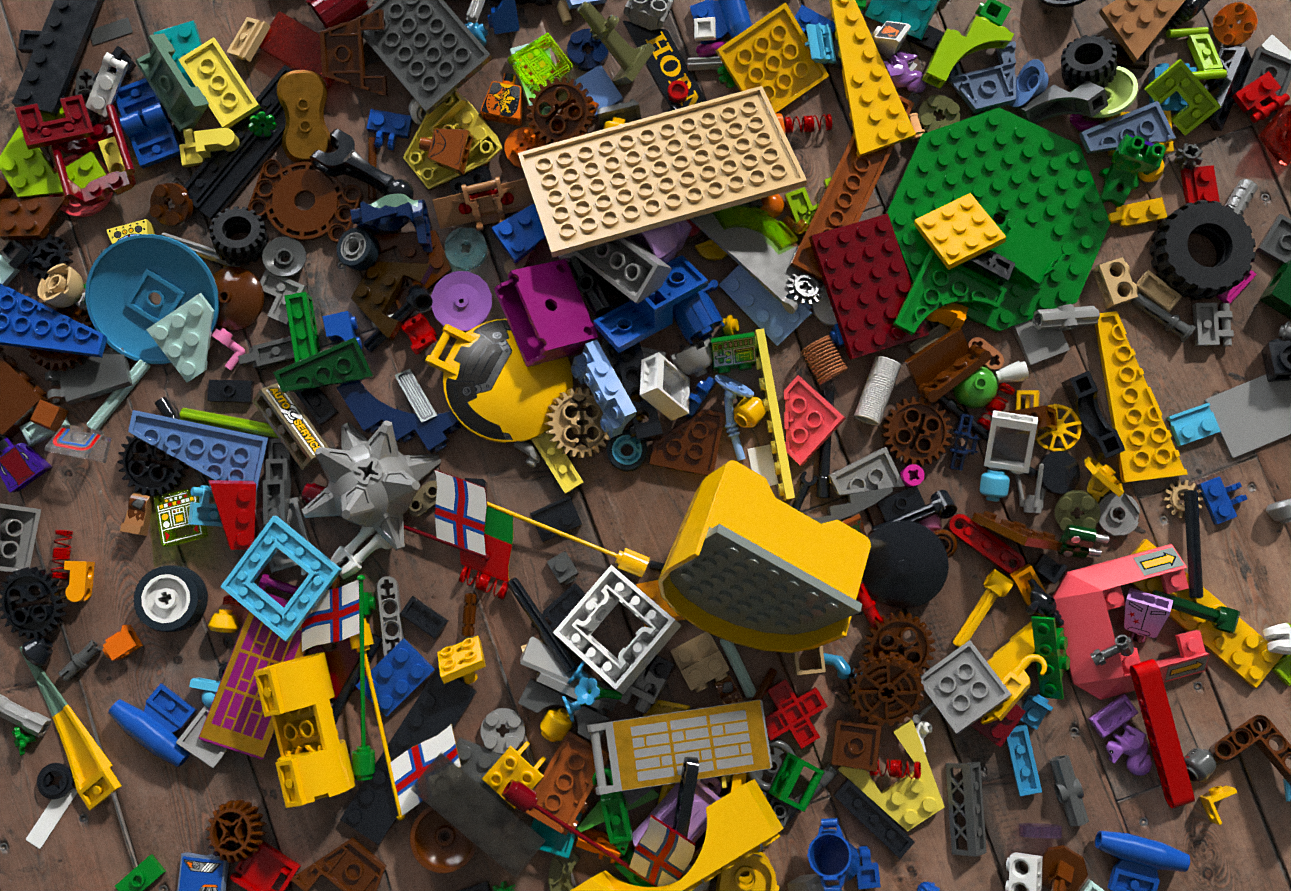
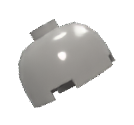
[670,338,713,377]

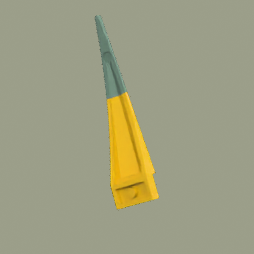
[19,646,122,811]

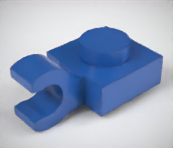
[856,846,881,890]

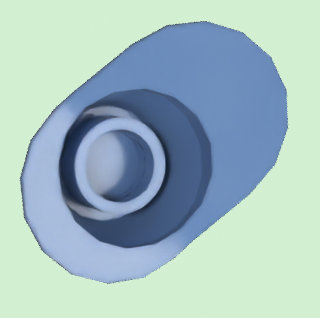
[1010,59,1049,107]

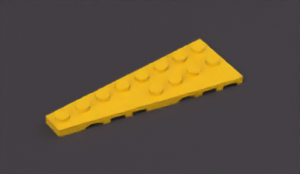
[829,0,916,158]
[1095,311,1187,483]

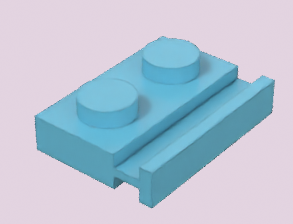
[1166,403,1221,446]

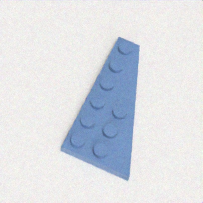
[128,410,268,493]

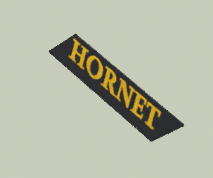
[623,21,706,109]

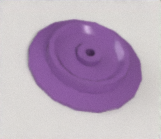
[431,271,492,331]

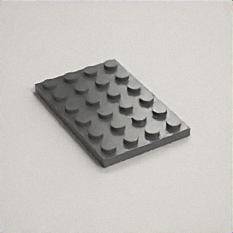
[363,0,493,115]

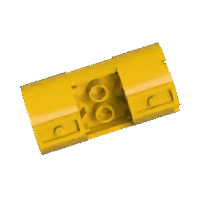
[254,652,355,808]

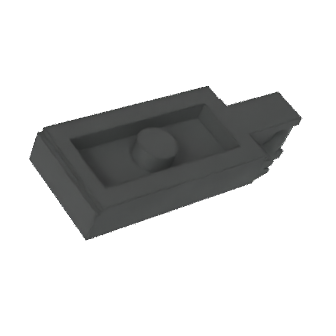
[238,336,295,368]

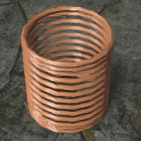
[800,335,848,385]

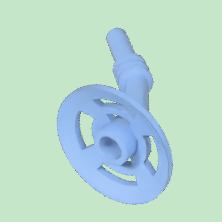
[714,374,754,461]

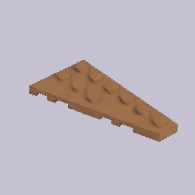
[1098,0,1185,63]

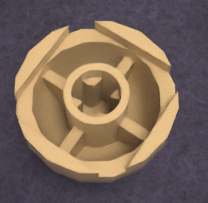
[37,263,84,308]

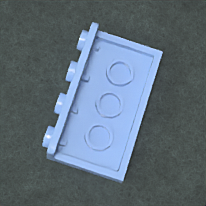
[719,265,813,346]

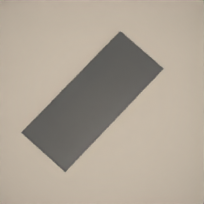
[90,17,133,45]

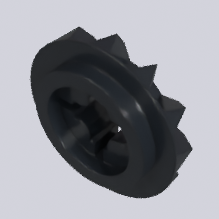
[37,763,74,799]

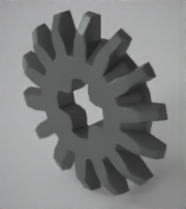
[787,271,824,305]

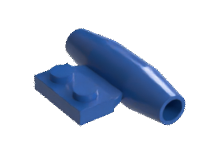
[690,0,752,45]
[108,683,197,767]
[1095,831,1190,891]

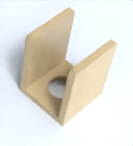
[791,646,826,675]

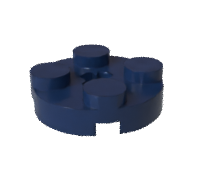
[567,29,609,72]

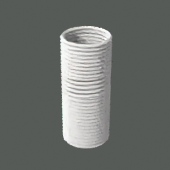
[854,356,902,426]

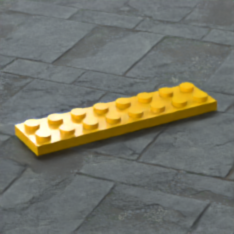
[1130,539,1283,688]

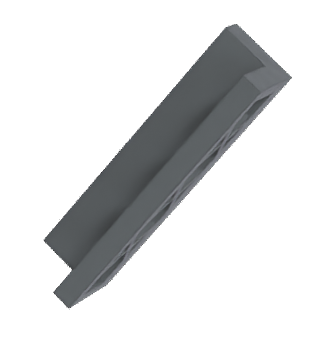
[946,762,987,857]

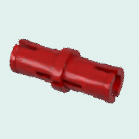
[857,583,883,628]

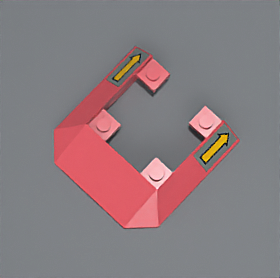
[1052,544,1210,700]

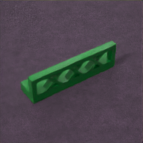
[284,292,321,363]

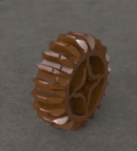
[205,799,267,863]

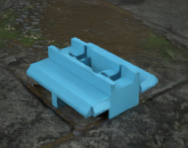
[805,23,837,64]

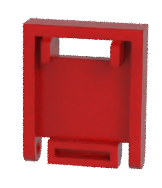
[230,842,301,891]

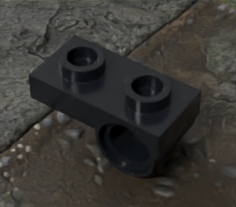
[449,166,494,195]

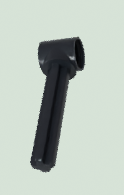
[364,284,433,351]
[872,490,957,532]

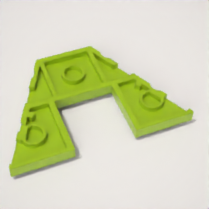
[0,104,107,198]

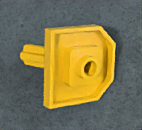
[1084,456,1124,502]

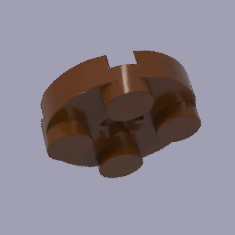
[149,183,193,226]

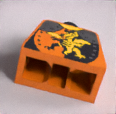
[480,73,523,126]

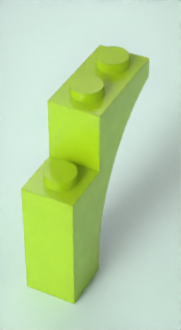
[921,15,1014,89]

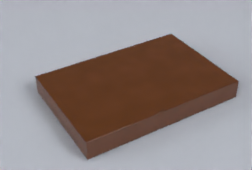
[904,327,969,396]

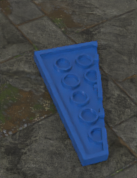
[0,283,108,358]

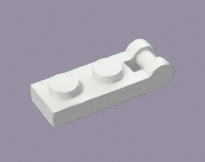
[86,52,129,117]

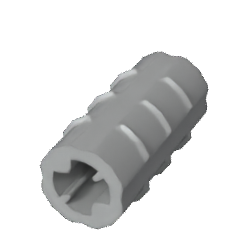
[1224,179,1258,215]

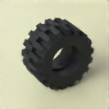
[1061,34,1117,90]
[209,206,269,266]

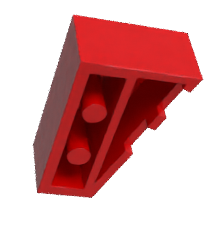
[208,480,256,550]

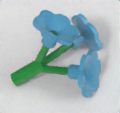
[562,660,622,722]

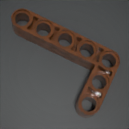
[1209,715,1291,786]

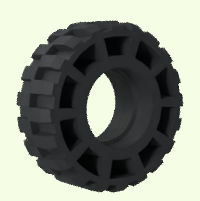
[1150,200,1256,300]

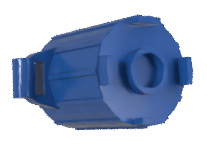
[673,280,725,345]
[807,818,860,891]

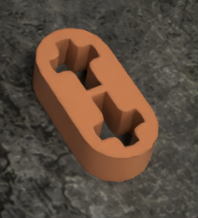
[968,337,1004,372]

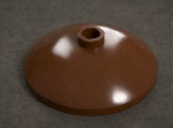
[213,266,264,331]
[410,802,479,873]

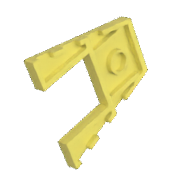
[838,719,945,832]

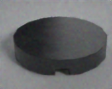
[1037,451,1080,495]

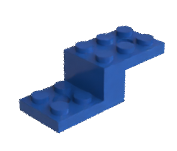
[594,255,708,353]

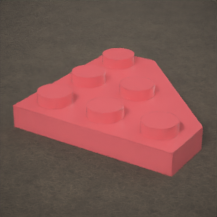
[784,375,846,466]

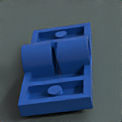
[115,78,180,169]

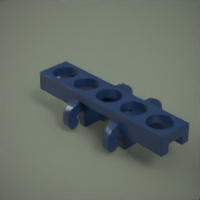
[949,414,981,471]

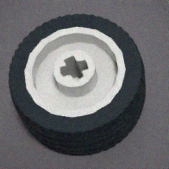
[133,565,208,632]

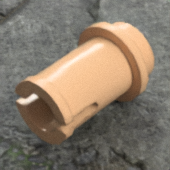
[908,113,925,142]

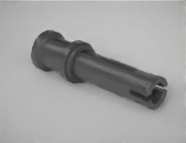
[1130,292,1195,342]

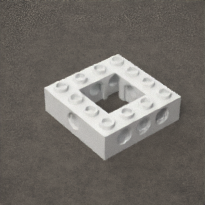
[553,565,681,694]

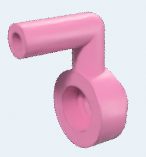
[211,328,245,371]

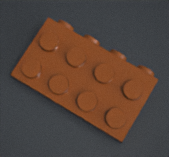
[525,731,610,836]

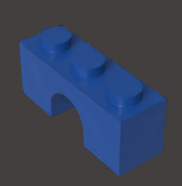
[322,311,362,349]

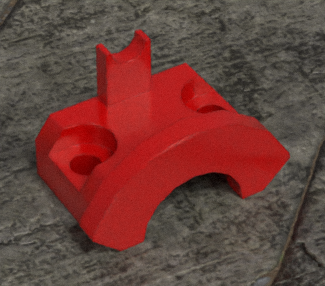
[401,313,438,355]

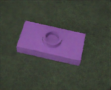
[1088,694,1138,738]

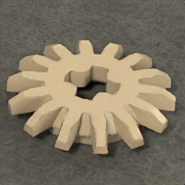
[1164,480,1203,518]

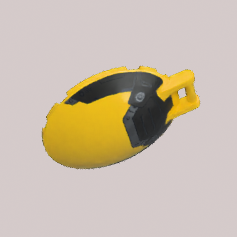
[425,319,573,443]

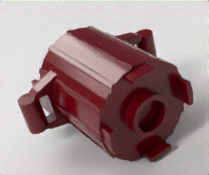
[306,0,373,29]

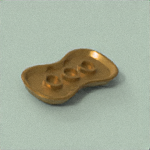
[277,70,332,163]

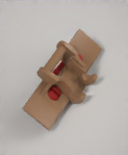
[433,177,534,231]

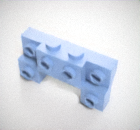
[571,339,637,438]

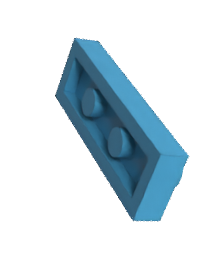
[1006,724,1042,796]

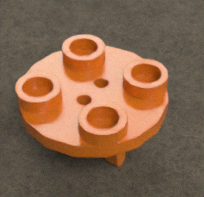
[1213,2,1258,46]
[504,127,546,168]

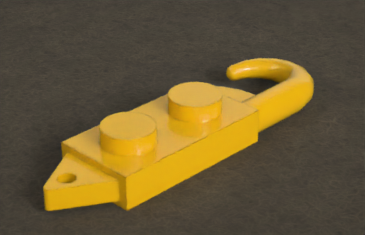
[981,654,1047,725]

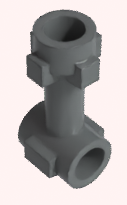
[1090,635,1134,666]

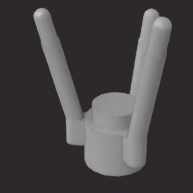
[1015,463,1046,514]

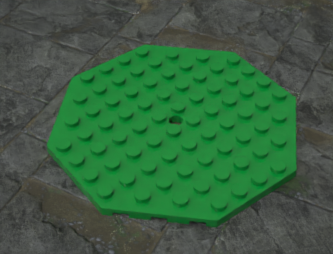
[886,107,1111,332]

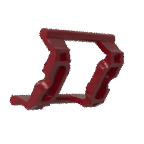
[50,104,136,206]

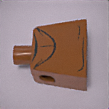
[419,129,473,175]

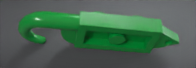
[592,768,633,855]

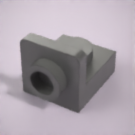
[547,551,579,585]

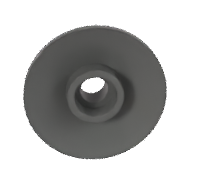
[262,237,306,277]

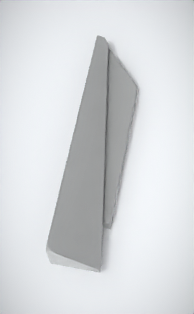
[520,637,618,711]

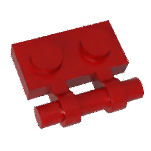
[1232,71,1290,123]

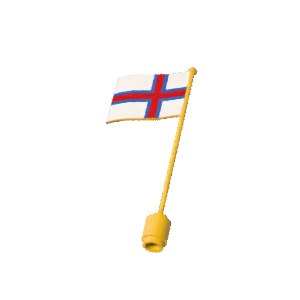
[349,618,463,821]

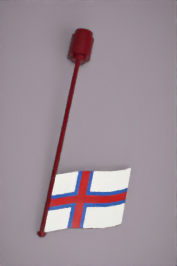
[301,469,490,561]
[502,780,695,887]

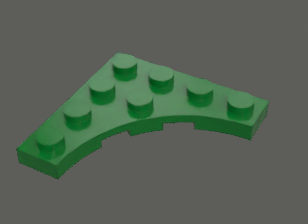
[893,249,1007,335]

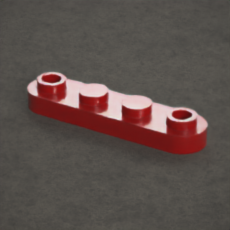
[947,514,1025,574]

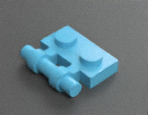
[188,485,222,527]

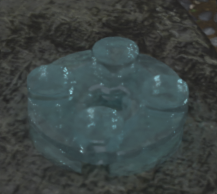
[445,227,488,271]

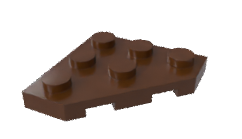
[649,409,725,476]
[971,511,1062,551]

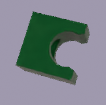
[1259,260,1291,320]

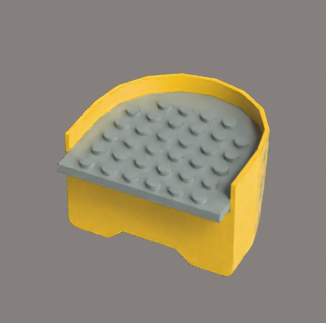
[658,460,871,653]

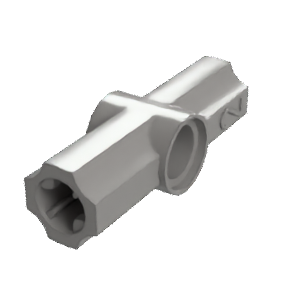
[1032,304,1100,331]

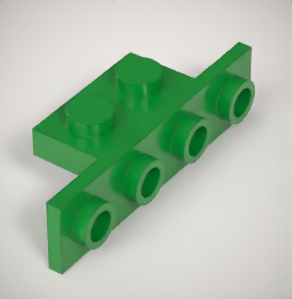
[1031,616,1070,700]

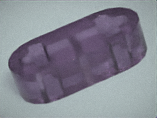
[1019,823,1062,839]

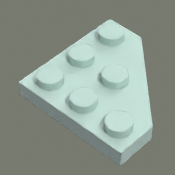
[146,293,214,382]

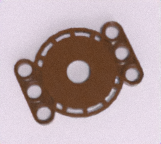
[248,159,363,244]

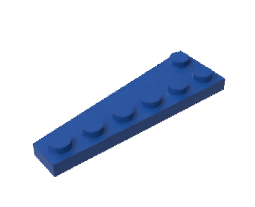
[492,204,546,264]

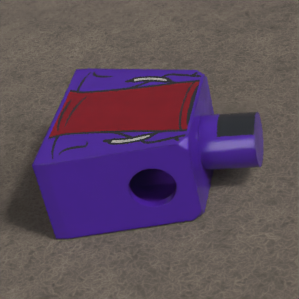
[0,438,52,493]

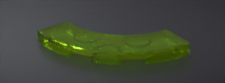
[713,205,798,251]

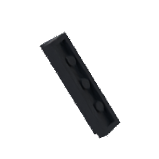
[1203,46,1252,131]

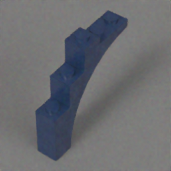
[337,380,461,453]

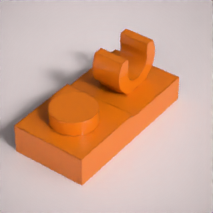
[576,828,621,863]

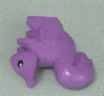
[884,51,927,93]
[1106,723,1152,776]

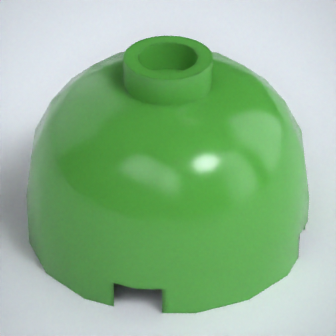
[953,366,998,409]

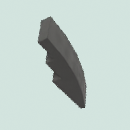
[263,438,292,525]
[812,487,893,524]

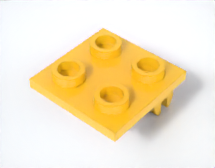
[482,741,546,809]

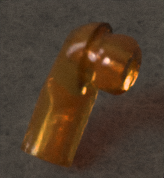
[783,216,809,234]

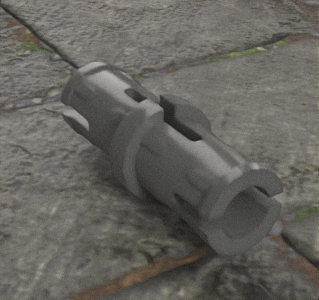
[58,640,102,682]

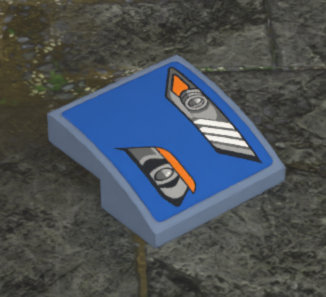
[177,852,229,891]

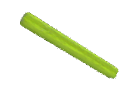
[179,408,279,438]

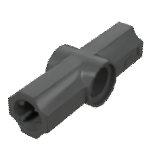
[1049,755,1089,827]

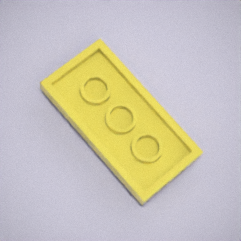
[178,37,261,128]

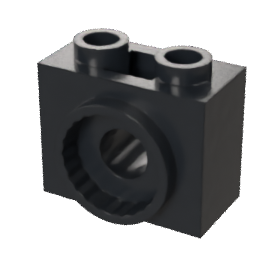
[1261,339,1291,382]

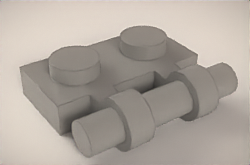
[1192,303,1234,347]

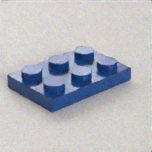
[356,638,435,717]

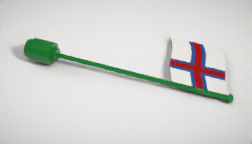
[302,575,375,781]

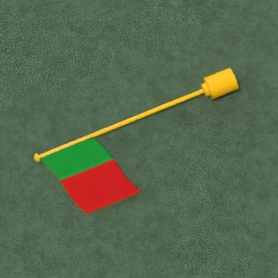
[460,502,650,582]

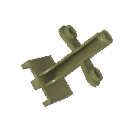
[577,1,656,87]

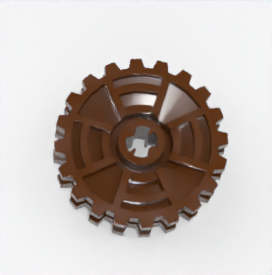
[849,651,924,726]

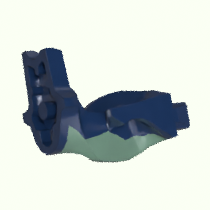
[350,194,433,253]

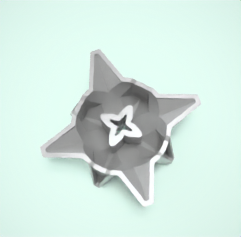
[302,421,441,551]

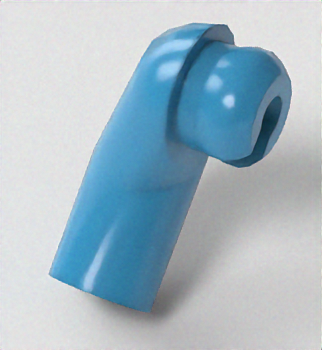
[824,653,851,679]

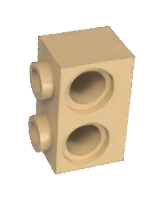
[1092,257,1138,309]

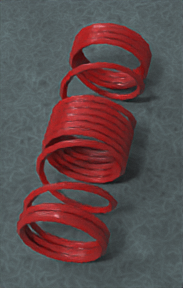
[784,114,832,134]
[977,383,1015,431]
[50,530,73,579]
[459,566,509,600]
[869,759,921,780]

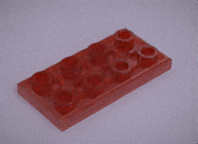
[259,11,335,89]

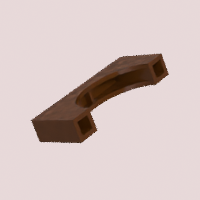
[0,345,51,438]

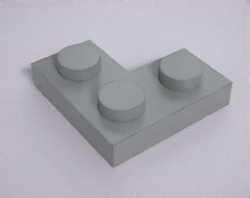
[260,269,307,326]

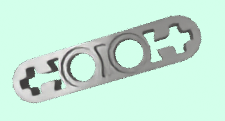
[377,576,404,656]

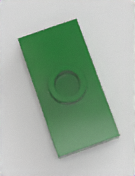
[114,854,166,891]

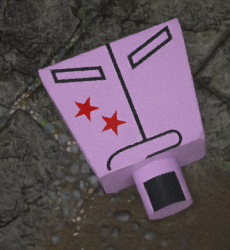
[1124,588,1173,643]

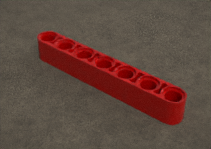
[1130,659,1195,809]

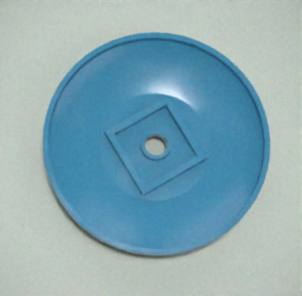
[85,234,220,364]

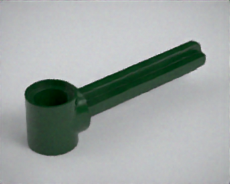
[1152,590,1240,634]

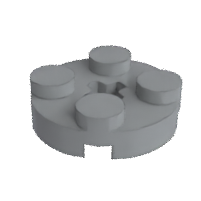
[1097,493,1140,536]
[481,708,526,753]

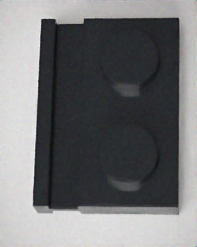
[530,496,582,542]

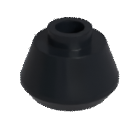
[22,638,53,666]

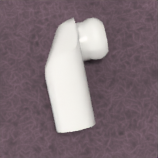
[915,721,933,752]

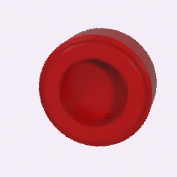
[668,80,689,103]

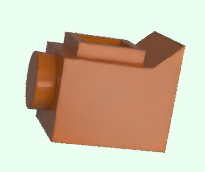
[103,625,143,661]

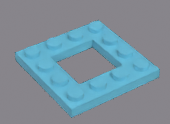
[220,516,342,642]

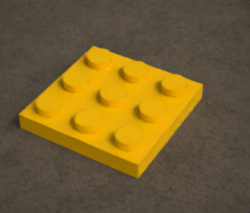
[914,193,1006,270]

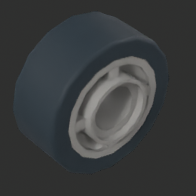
[337,227,379,271]

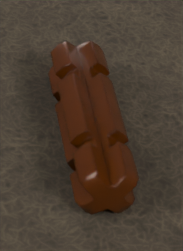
[462,593,477,636]

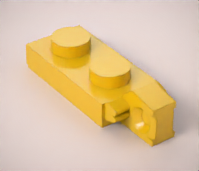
[1108,197,1167,228]

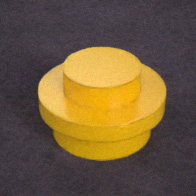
[723,315,739,335]

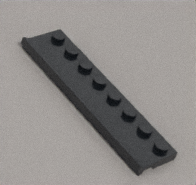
[12,0,103,117]
[183,65,293,220]
[340,666,477,846]

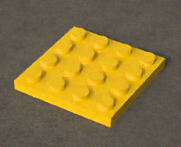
[715,2,829,113]

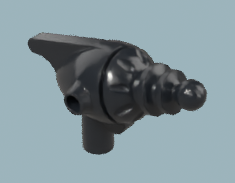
[1165,0,1210,31]
[1026,579,1064,626]

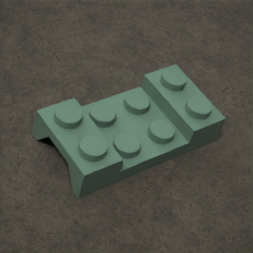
[135,33,209,132]

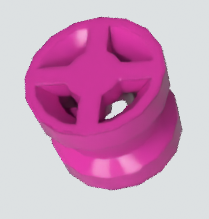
[900,464,925,487]

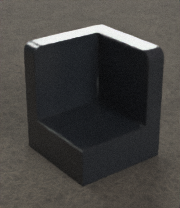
[1033,554,1067,584]

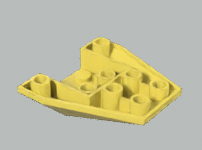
[403,90,503,190]

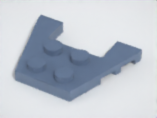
[947,41,1016,113]

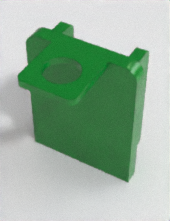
[995,219,1066,284]

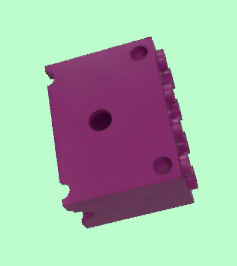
[494,259,598,367]

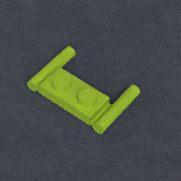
[1166,27,1227,80]

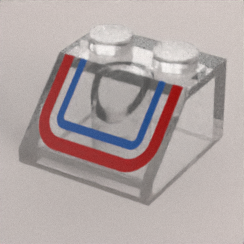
[45,425,112,463]

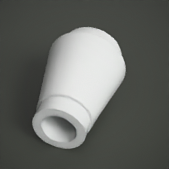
[995,361,1029,384]

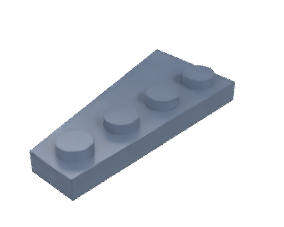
[1079,101,1176,154]

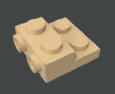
[670,632,730,692]

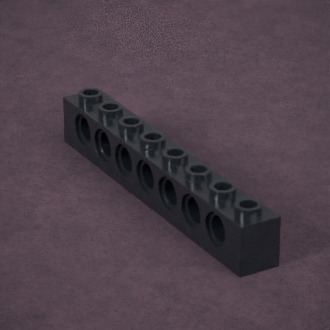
[597,276,663,444]

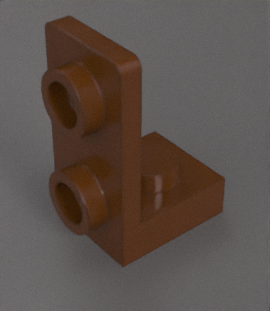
[1005,405,1057,433]

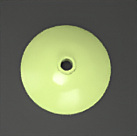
[1071,66,1138,118]

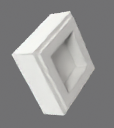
[694,17,716,42]

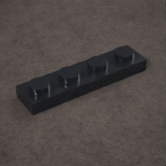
[833,778,915,859]

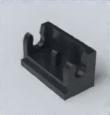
[963,250,1015,286]

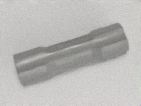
[0,694,51,738]

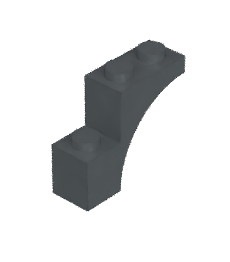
[1021,80,1108,124]

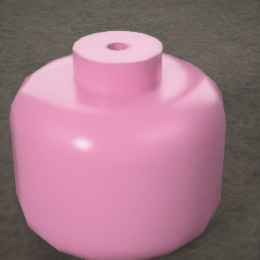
[919,515,942,532]

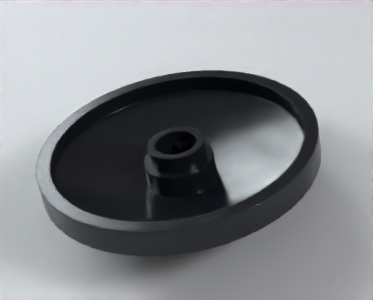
[862,520,949,608]

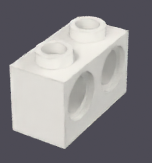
[1005,852,1043,891]

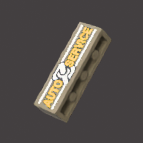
[252,383,329,470]

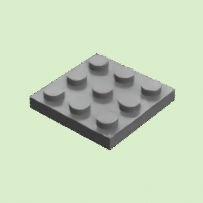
[920,640,1013,735]

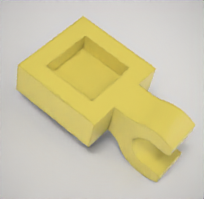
[179,128,205,167]

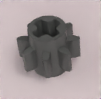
[1174,143,1203,171]

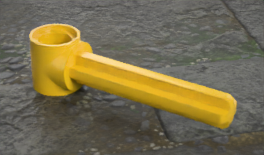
[952,569,1014,648]

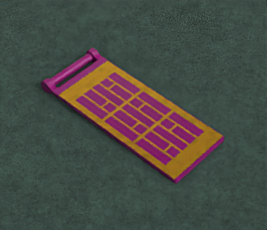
[199,573,305,760]

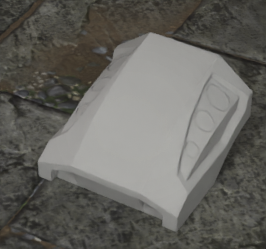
[624,0,675,30]

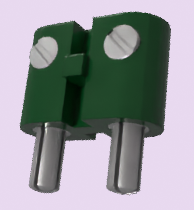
[1057,524,1109,559]

